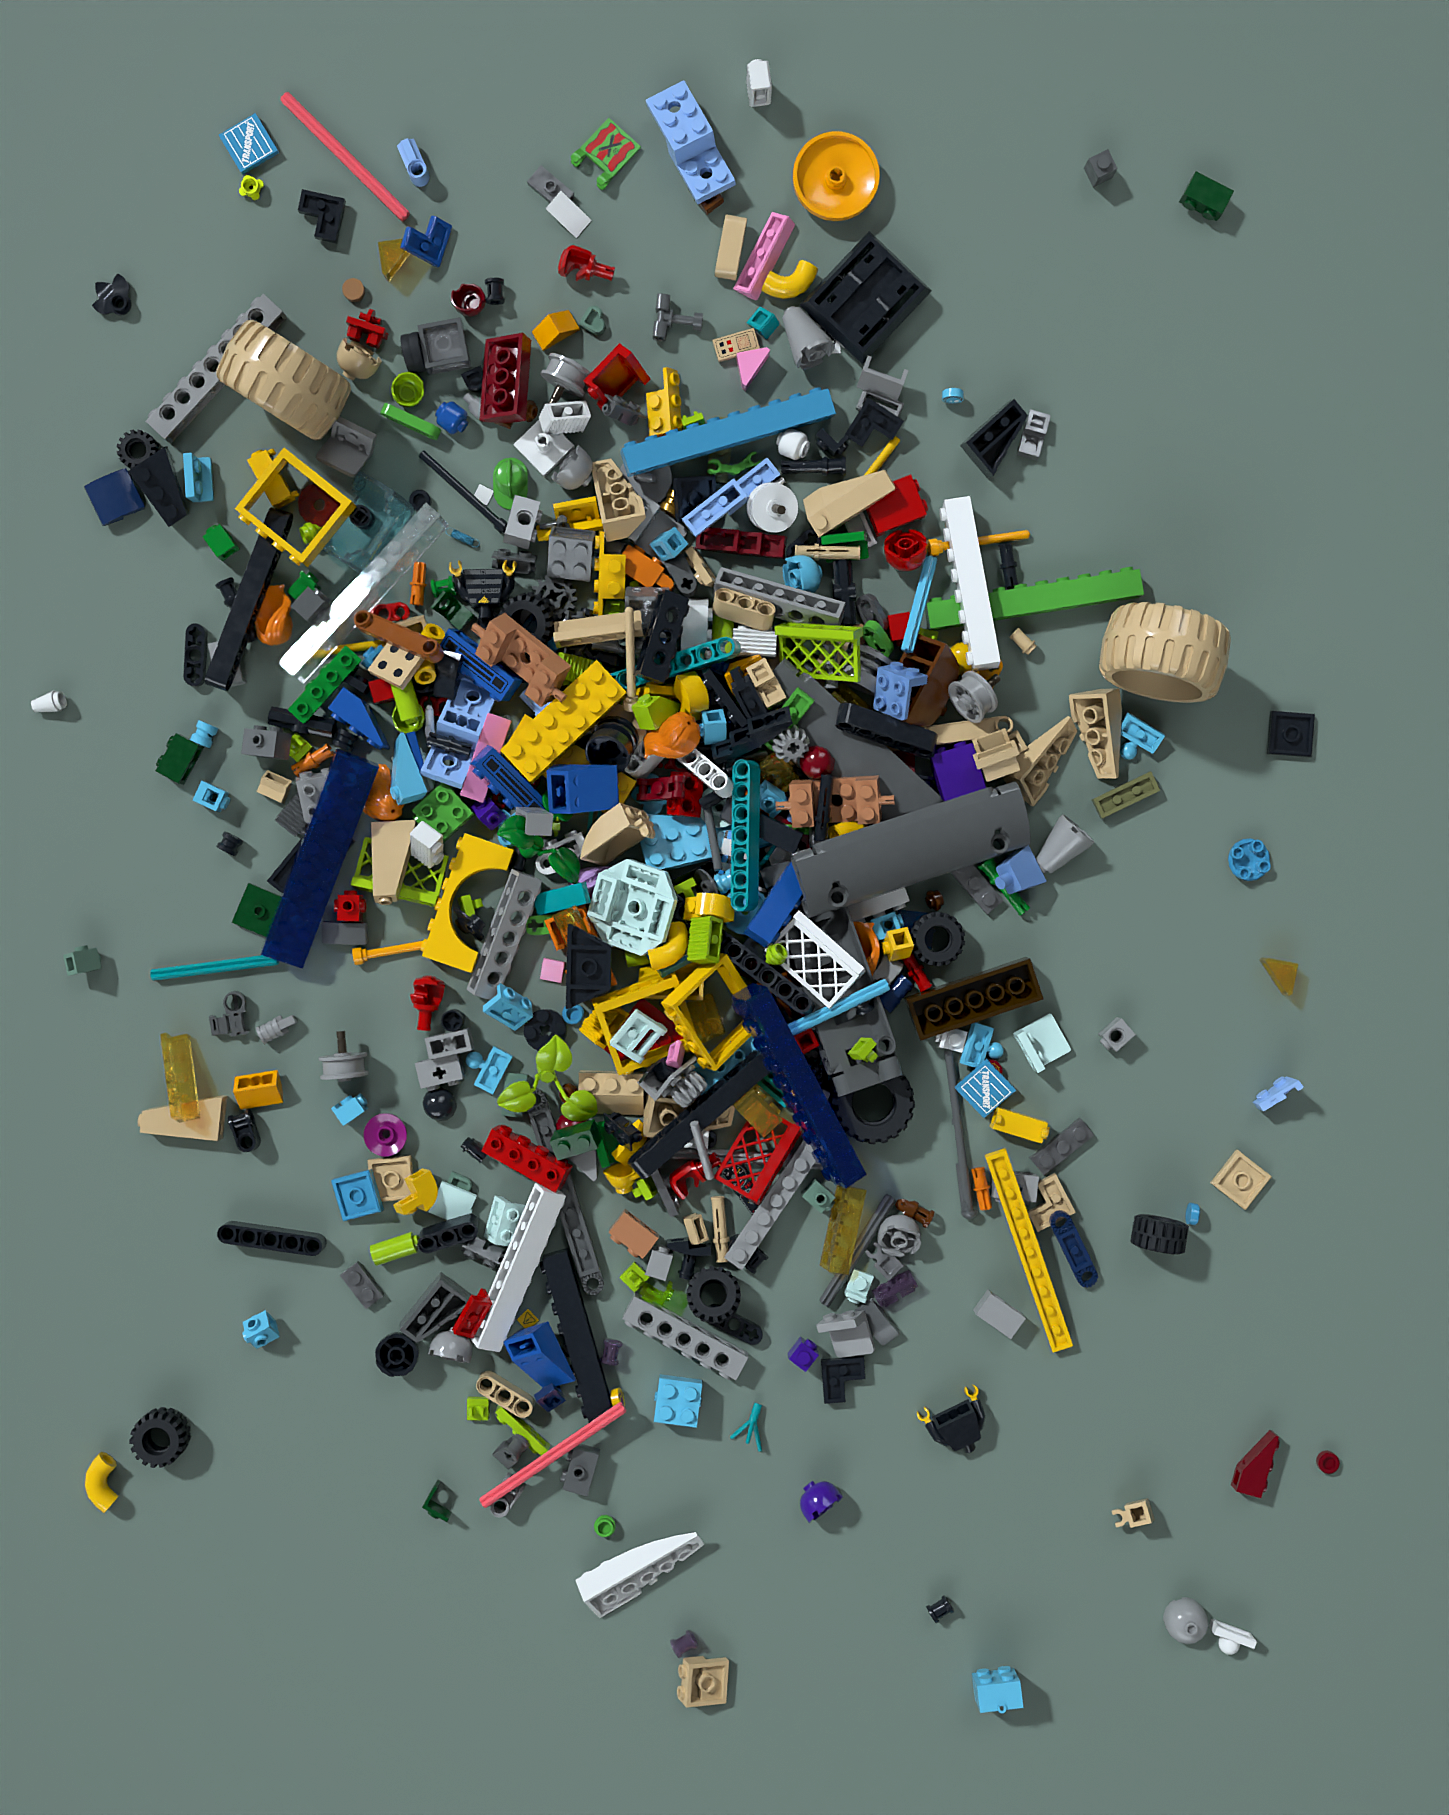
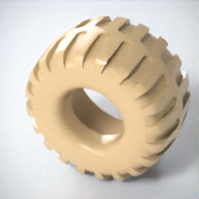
[216,320,351,440]
[1099,602,1231,703]

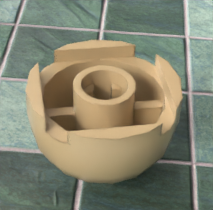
[336,338,382,380]

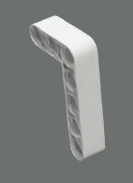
[624,739,733,798]

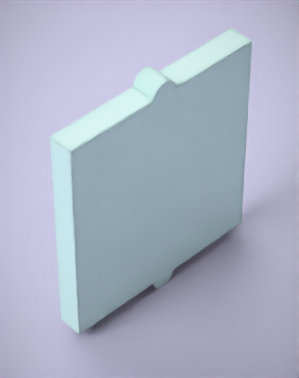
[429,1181,477,1220]

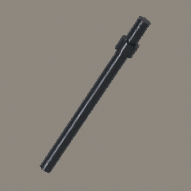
[419,450,508,534]

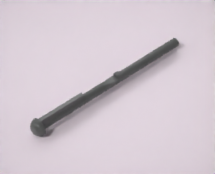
[944,1050,977,1219]

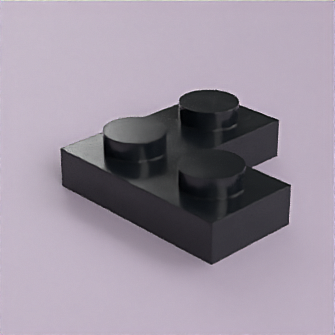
[298,189,346,244]
[845,397,904,447]
[821,1356,866,1404]

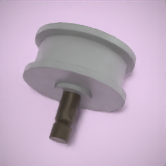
[540,353,590,403]
[948,671,1001,723]
[318,1031,369,1082]

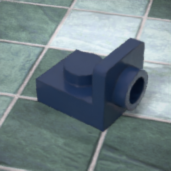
[534,1383,566,1412]

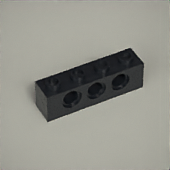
[633,589,690,684]

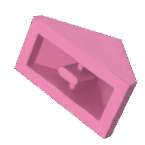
[736,347,770,391]

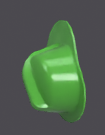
[493,458,528,510]

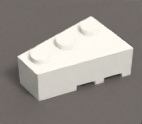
[681,597,712,670]

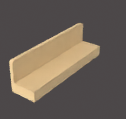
[553,610,644,648]

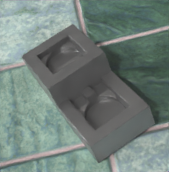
[1017,409,1051,461]

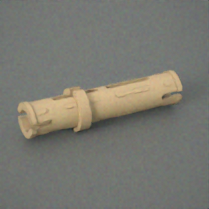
[795,544,860,561]
[711,1196,730,1262]

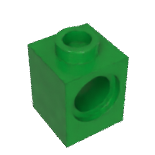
[202,524,240,561]

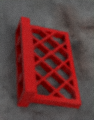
[714,1104,803,1205]

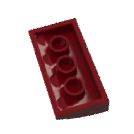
[480,332,532,423]

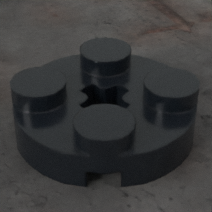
[523,1009,567,1051]

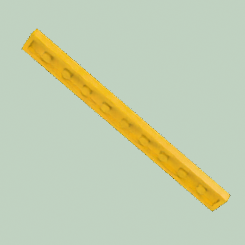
[985,1148,1073,1353]

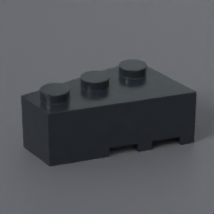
[960,399,1028,478]
[128,446,189,527]

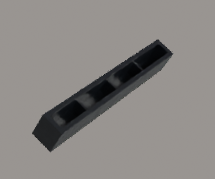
[540,1248,613,1423]

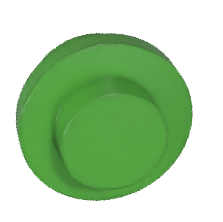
[594,1515,616,1537]

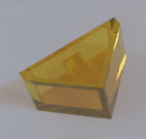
[378,238,410,282]
[1259,957,1298,996]

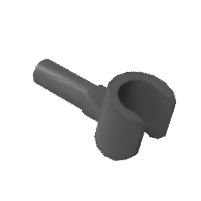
[540,515,570,529]

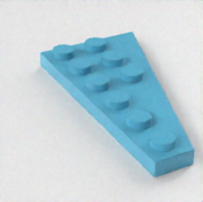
[640,814,773,871]

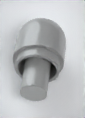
[463,393,481,420]

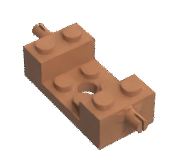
[471,613,571,707]
[776,775,895,828]

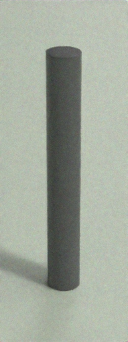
[703,807,723,871]

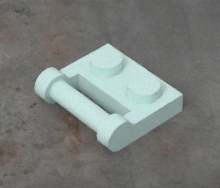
[610,1009,668,1064]

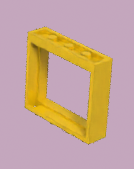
[235,448,357,567]
[661,953,767,1071]
[591,972,697,1076]

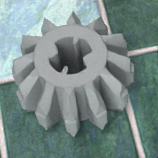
[772,725,810,763]
[670,1071,707,1108]

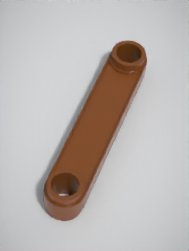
[354,610,444,663]

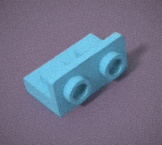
[183,453,214,502]
[483,983,533,1031]

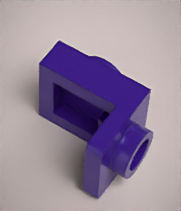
[470,795,507,831]

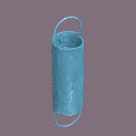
[446,528,480,547]

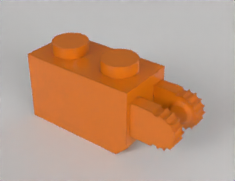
[622,544,674,592]

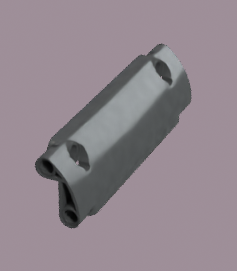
[739,658,944,826]
[790,781,1031,918]
[760,860,903,1097]

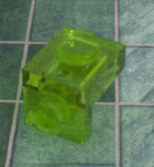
[639,1281,674,1306]

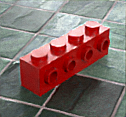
[482,1125,573,1193]

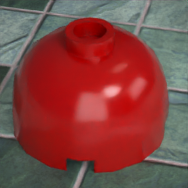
[884,529,927,571]

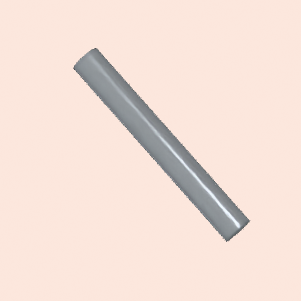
[690,1121,714,1180]

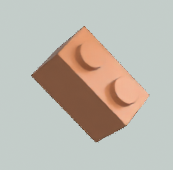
[609,1209,659,1259]

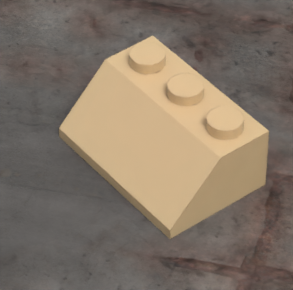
[578,1070,645,1115]

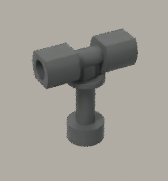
[653,293,703,341]

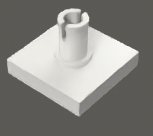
[513,420,575,477]

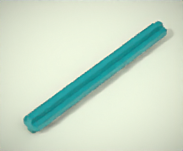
[150,954,279,981]

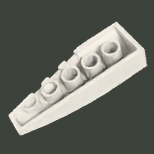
[576,1532,704,1618]

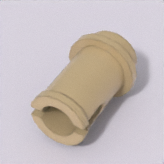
[1009,628,1037,655]

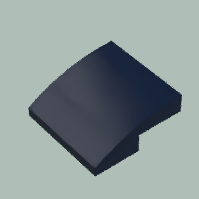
[84,468,145,526]

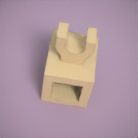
[1112,1498,1155,1528]

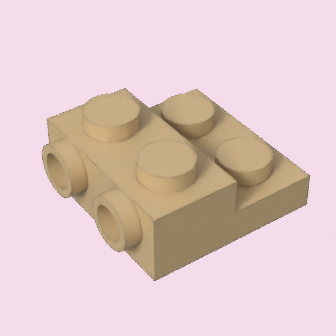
[677,1656,729,1708]

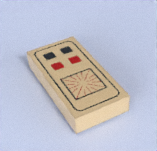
[712,328,760,363]

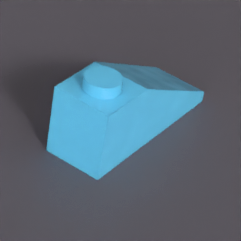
[390,732,427,806]

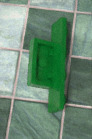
[288,646,362,724]

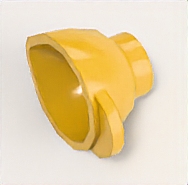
[603,1163,640,1194]

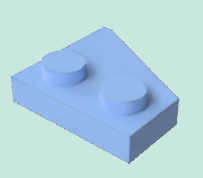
[1253,1076,1304,1111]

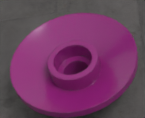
[364,1113,407,1157]

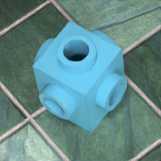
[242,1310,280,1349]

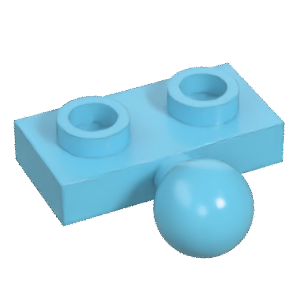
[1120,713,1165,760]
[960,1023,1004,1068]
[466,1046,513,1094]

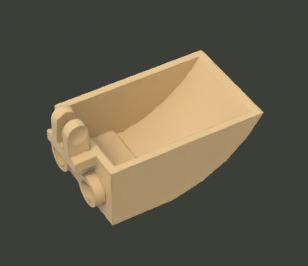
[580,803,655,866]

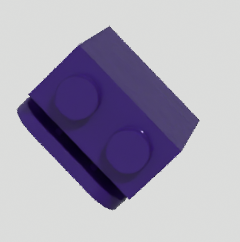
[929,741,986,802]

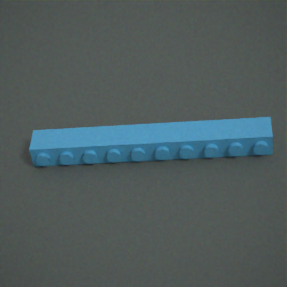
[620,387,836,477]

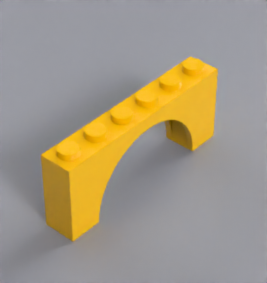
[420,833,515,973]

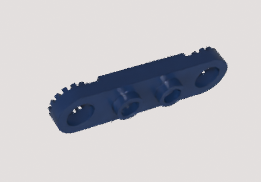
[1049,1210,1098,1288]

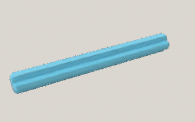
[901,555,937,654]
[788,979,890,1035]

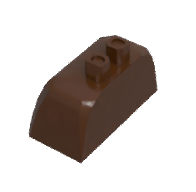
[879,634,960,728]

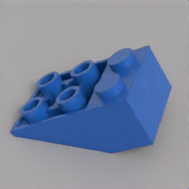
[328,687,390,750]
[546,764,619,814]
[503,1321,576,1388]

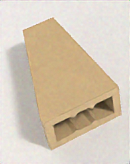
[371,820,416,905]
[138,1095,227,1141]

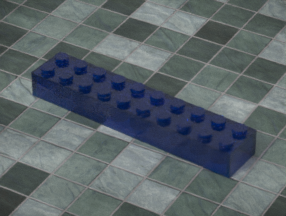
[261,748,379,969]
[731,983,867,1189]

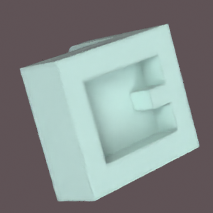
[844,1268,874,1304]

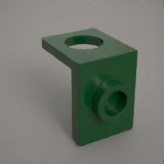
[431,591,474,631]
[422,1480,452,1522]

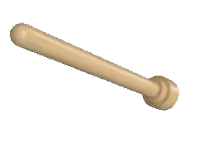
[623,607,638,712]

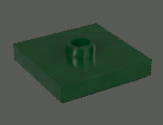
[231,883,289,939]

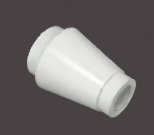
[31,690,67,713]

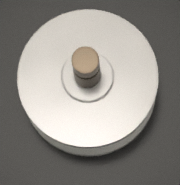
[747,482,798,532]

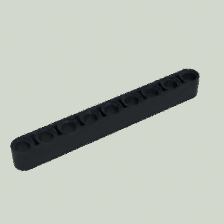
[205,507,293,691]
[673,894,815,1016]
[628,1036,788,1179]

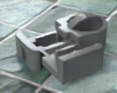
[209,991,250,1037]

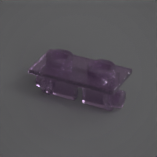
[872,1270,918,1307]

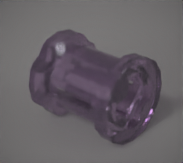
[599,1339,622,1365]
[670,1630,698,1658]

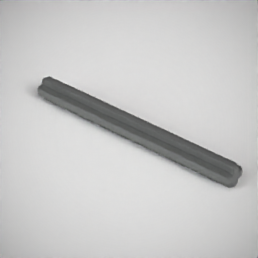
[820,1194,896,1307]

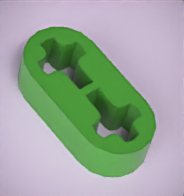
[862,620,894,658]
[526,914,558,935]

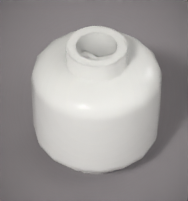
[776,428,810,460]

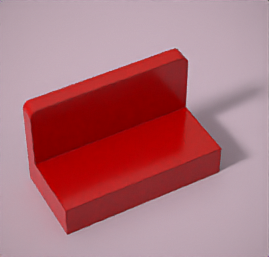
[452,1288,492,1338]

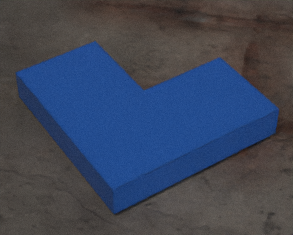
[400,216,452,267]

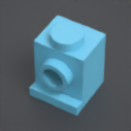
[649,527,688,561]
[760,779,786,818]
[193,781,230,812]
[870,911,905,940]
[331,1093,368,1126]

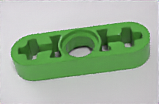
[380,403,442,440]

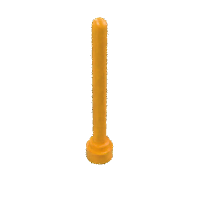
[927,530,1030,556]
[352,941,423,965]

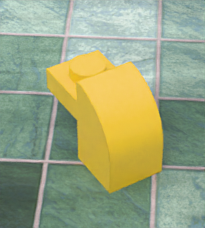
[673,671,709,721]
[683,893,735,923]
[393,1168,438,1215]

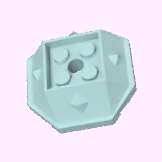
[587,859,678,956]

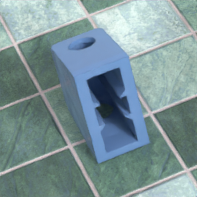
[995,845,1046,894]

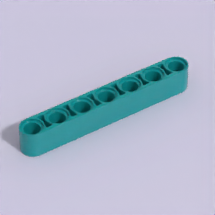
[610,637,741,692]
[731,759,760,911]

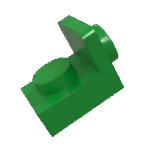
[287,570,321,599]

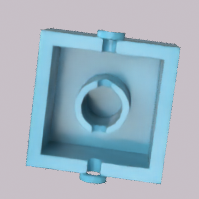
[654,1374,702,1428]
[972,1666,1024,1713]

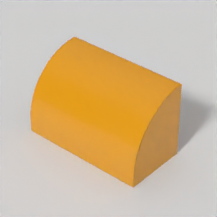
[233,1070,283,1110]

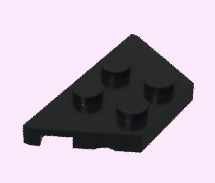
[566,924,612,1009]

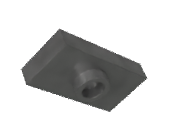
[527,165,574,203]

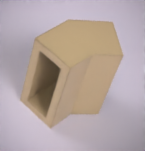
[257,770,292,803]
[683,1213,709,1245]

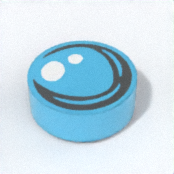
[942,388,964,403]

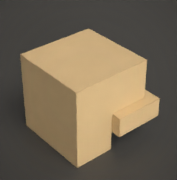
[972,728,1020,782]

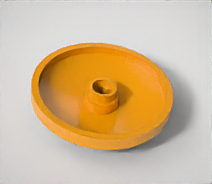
[793,131,880,221]

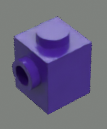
[788,1336,819,1372]

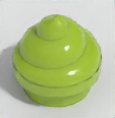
[299,522,322,544]
[766,943,788,965]

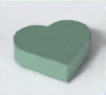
[579,306,606,336]
[447,1171,473,1192]

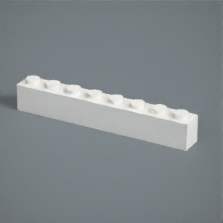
[940,496,1001,672]
[470,1182,566,1352]

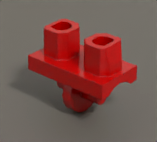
[346,309,389,349]

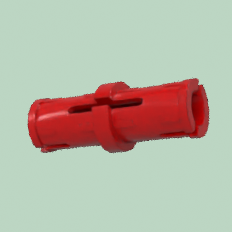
[902,953,932,992]

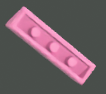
[733,212,795,300]
[460,713,511,803]

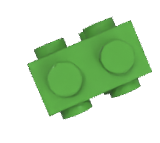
[412,783,475,843]

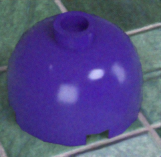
[800,1481,843,1523]

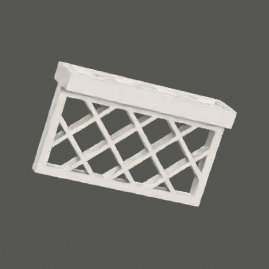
[764,911,866,1009]

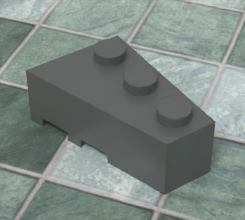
[400,1272,471,1343]

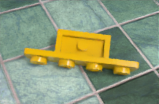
[646,367,683,437]
[536,496,604,541]
[593,531,626,616]

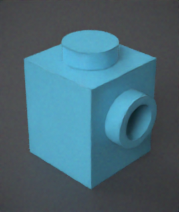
[699,709,726,745]

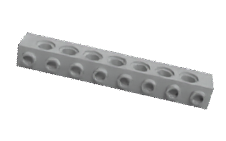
[145,294,287,444]

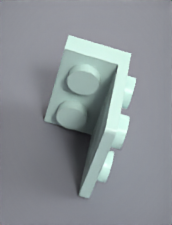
[1013,1013,1071,1073]
[483,1196,526,1246]

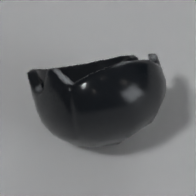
[423,1087,457,1121]

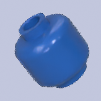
[435,401,468,435]

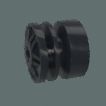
[585,716,639,773]

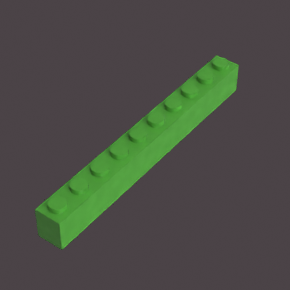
[925,567,1144,631]

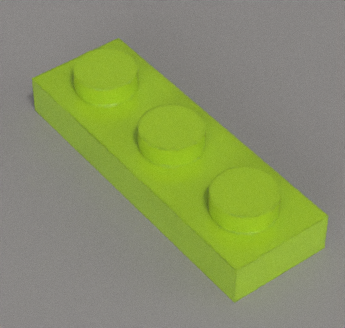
[495,1405,550,1456]

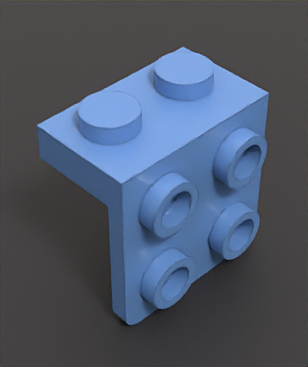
[873,662,928,720]

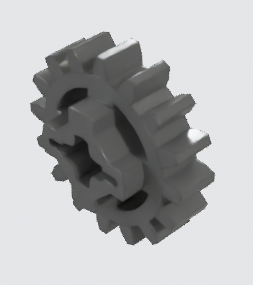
[532,575,577,621]

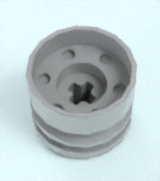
[838,643,892,696]

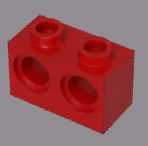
[667,771,703,818]

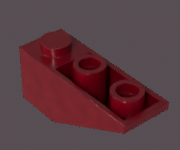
[1231,1430,1280,1498]

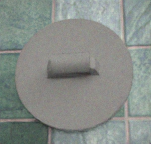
[620,463,672,507]

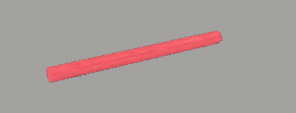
[280,92,410,221]
[479,1402,627,1508]

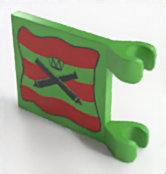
[571,118,641,190]

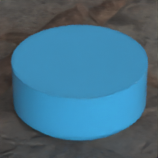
[562,1004,584,1024]
[1185,1203,1200,1225]

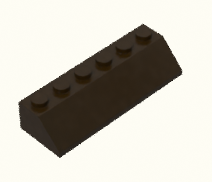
[904,957,1043,1041]

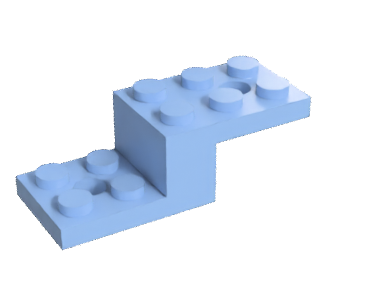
[646,80,736,205]
[420,673,496,789]

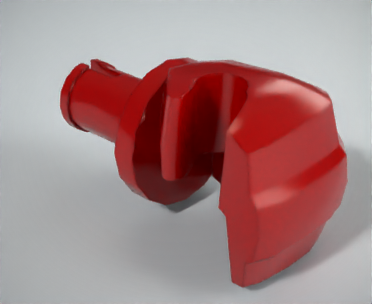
[558,245,615,281]
[410,975,445,1031]
[669,1152,721,1200]

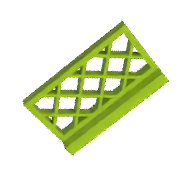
[775,622,863,682]
[351,837,449,907]

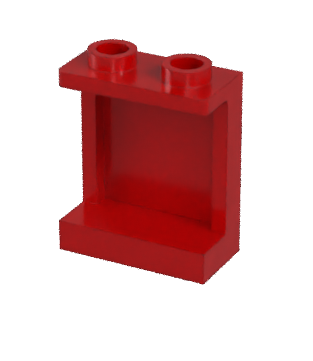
[583,343,651,410]
[866,474,928,537]

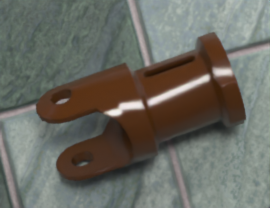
[895,1199,935,1228]

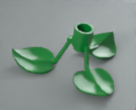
[497,790,580,884]

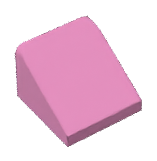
[540,958,566,983]
[666,1040,685,1069]

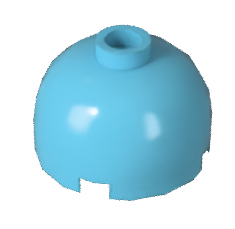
[782,555,822,593]

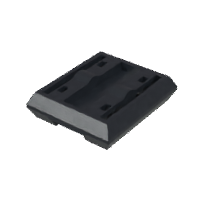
[799,231,932,365]

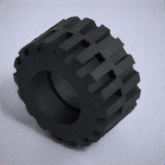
[499,592,558,644]
[910,912,965,966]
[1130,1214,1189,1255]
[686,1266,741,1324]
[129,1407,191,1468]

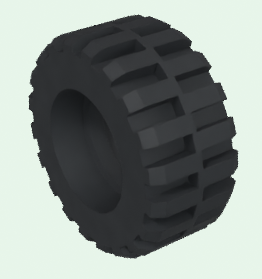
[831,1075,915,1144]

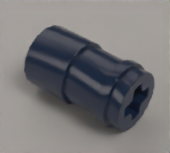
[879,973,914,1013]

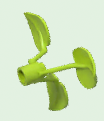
[497,1035,598,1121]

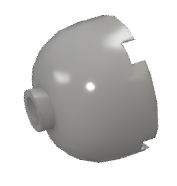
[551,445,593,490]
[878,1215,921,1257]
[428,1327,473,1363]
[1163,1597,1208,1644]

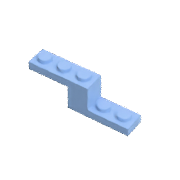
[682,458,781,538]

